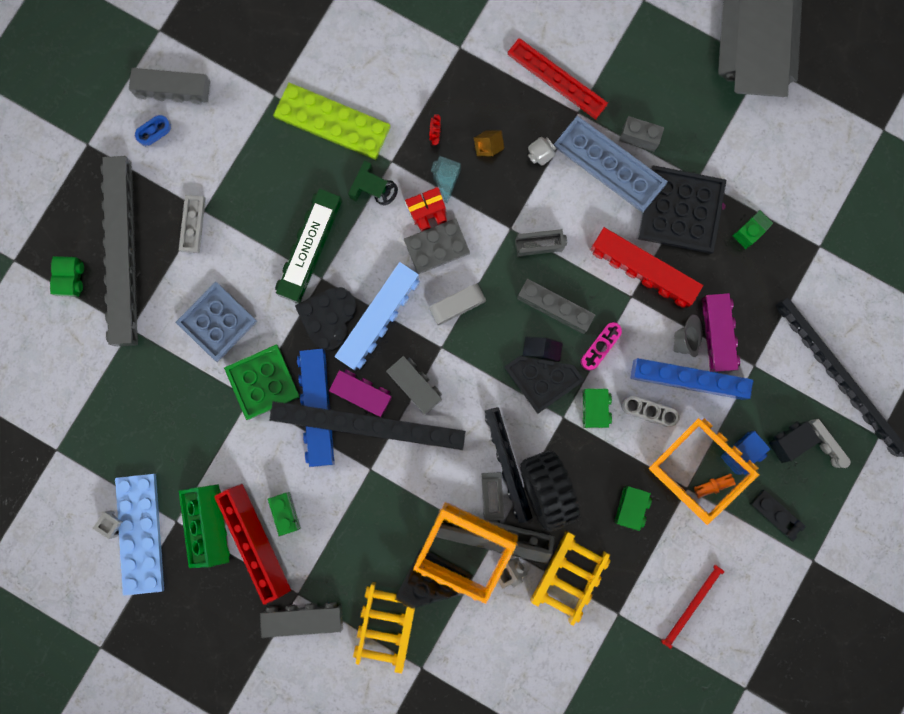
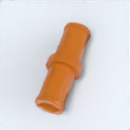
[694,473,736,499]

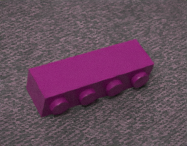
[702,293,740,373]

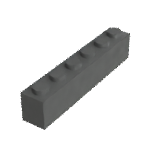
[435,509,555,564]

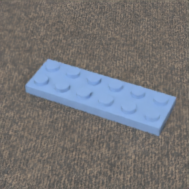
[115,474,164,596]

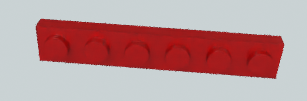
[507,38,608,120]

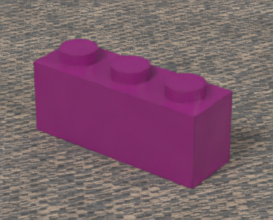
[329,370,392,418]

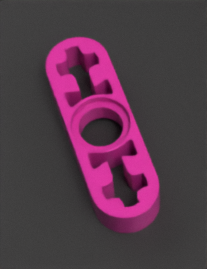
[581,322,622,371]

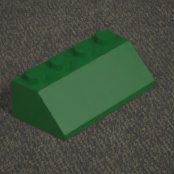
[179,484,230,568]

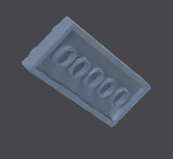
[554,116,668,213]

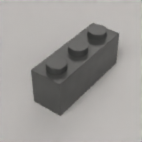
[386,356,442,415]

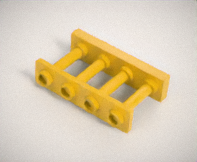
[530,531,611,626]
[353,582,415,674]

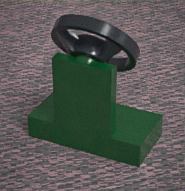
[348,160,398,206]

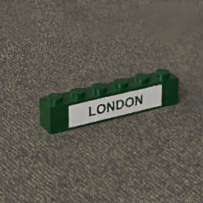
[275,188,343,304]

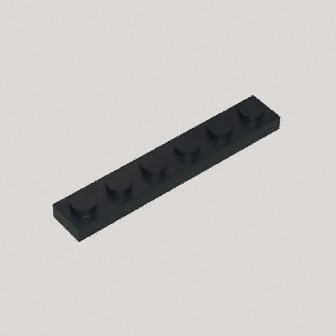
[485,407,533,524]

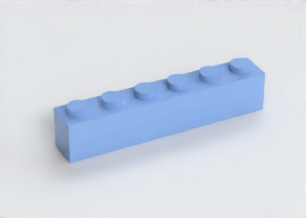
[335,262,420,371]

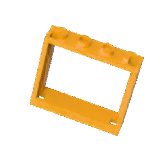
[648,418,759,525]
[413,502,518,604]

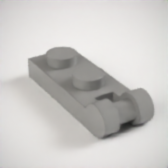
[809,419,850,468]

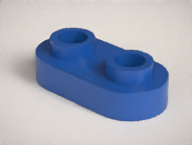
[135,115,171,146]

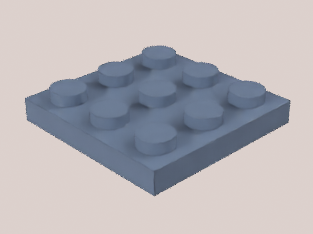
[175,281,257,362]

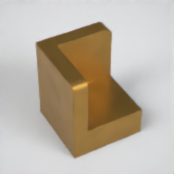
[474,130,504,156]

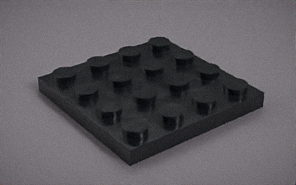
[638,165,727,254]

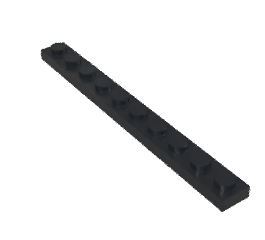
[776,297,904,457]
[269,401,466,450]

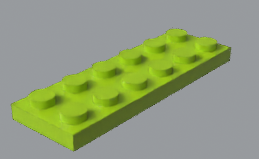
[274,82,391,160]

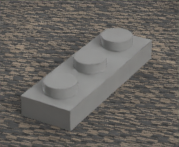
[179,195,206,253]

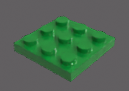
[224,344,300,420]

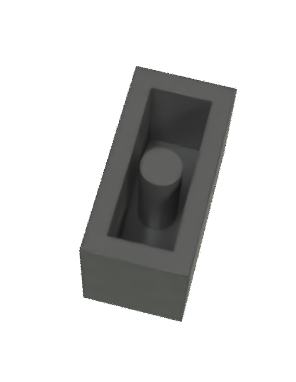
[619,116,665,152]

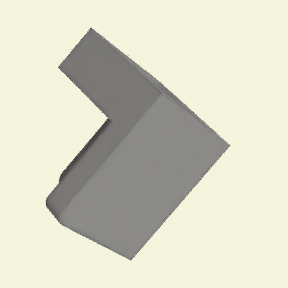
[92,510,122,539]

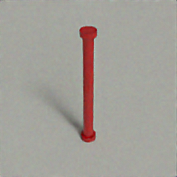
[661,565,725,649]

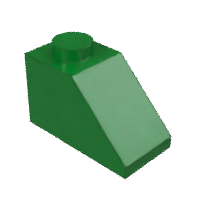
[733,210,773,249]

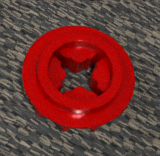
[429,114,441,145]

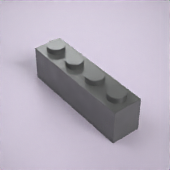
[129,68,211,104]
[517,279,595,334]
[260,602,343,638]

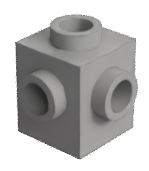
[498,557,528,589]

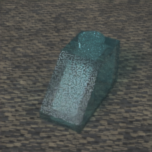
[431,156,461,203]

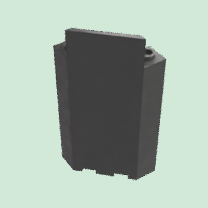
[718,0,802,97]

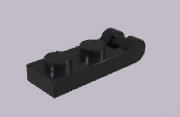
[750,490,806,542]

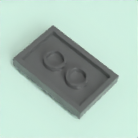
[404,218,470,274]

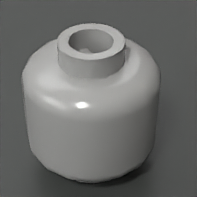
[528,137,556,165]

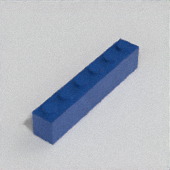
[297,349,335,467]
[630,358,753,400]

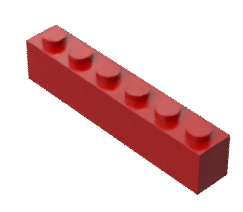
[590,227,704,308]
[214,483,291,605]

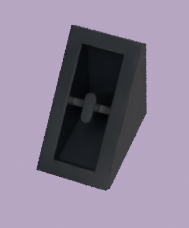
[522,337,563,362]

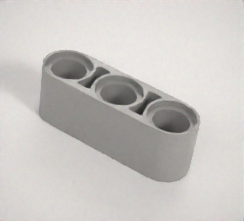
[429,283,487,325]
[621,396,680,427]

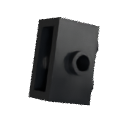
[769,421,820,463]

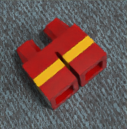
[405,187,447,232]

